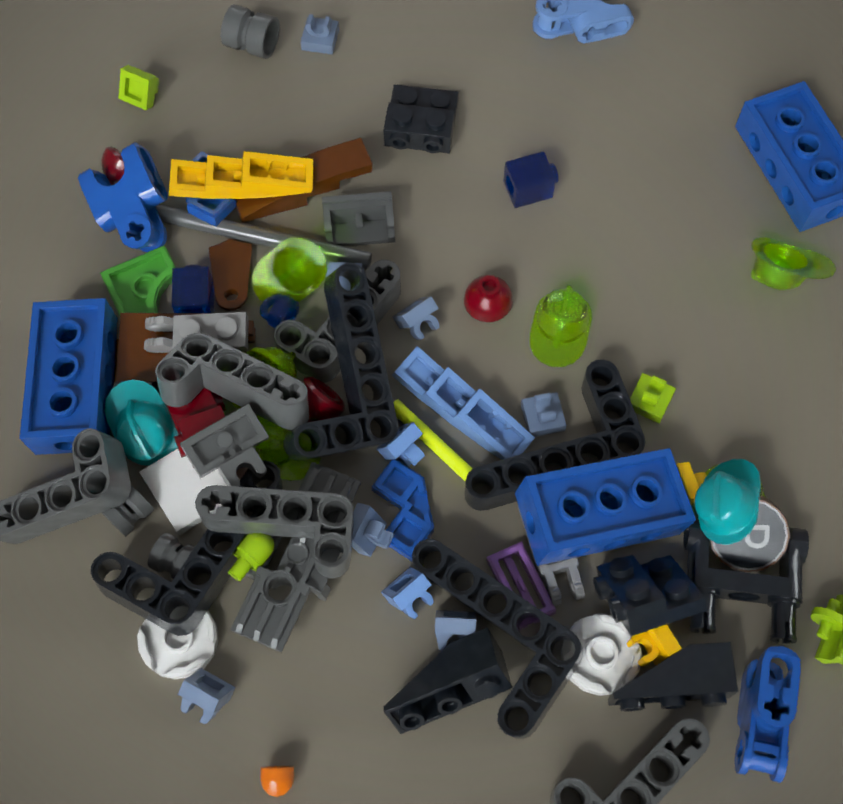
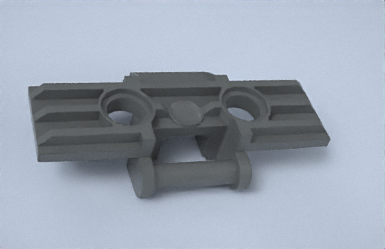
[230,462,361,653]

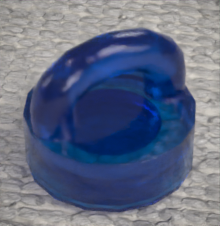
[259,294,300,329]

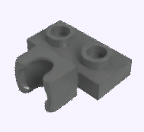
[180,404,269,487]

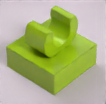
[118,65,159,110]
[630,373,676,424]

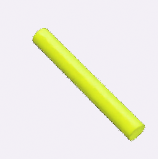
[393,399,473,481]

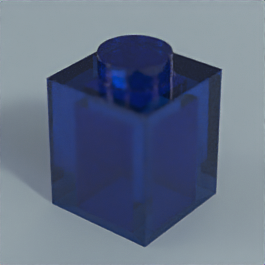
[503,151,559,208]
[172,265,214,313]

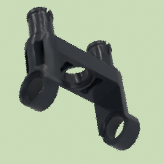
[683,516,809,644]

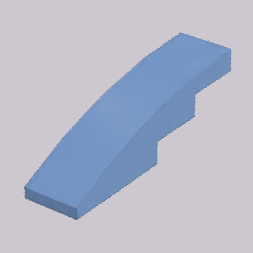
[392,346,535,460]

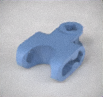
[532,0,634,43]

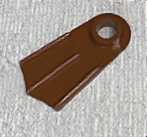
[209,238,252,310]

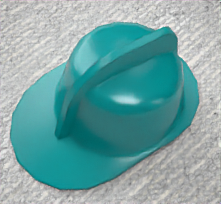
[104,379,178,466]
[694,459,761,545]

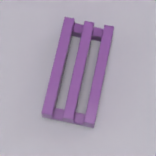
[486,541,557,630]

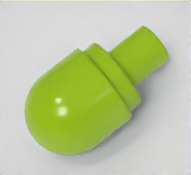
[228,533,274,582]

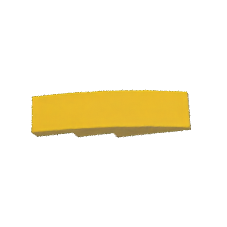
[169,151,313,199]

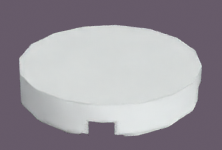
[137,606,219,679]
[561,613,643,696]

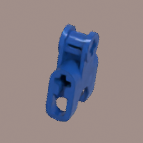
[78,142,168,252]
[734,646,801,783]

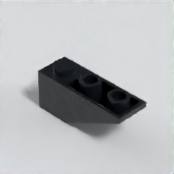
[383,627,512,734]
[608,642,738,712]

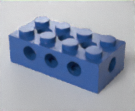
[735,81,843,232]
[20,298,118,455]
[515,448,696,566]

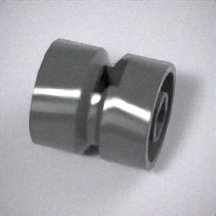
[221,4,280,59]

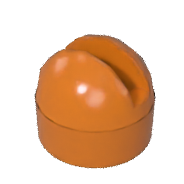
[260,766,294,797]

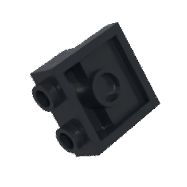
[383,84,459,154]
[593,554,707,636]

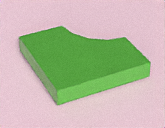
[100,245,180,316]

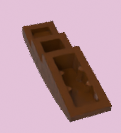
[236,138,373,223]

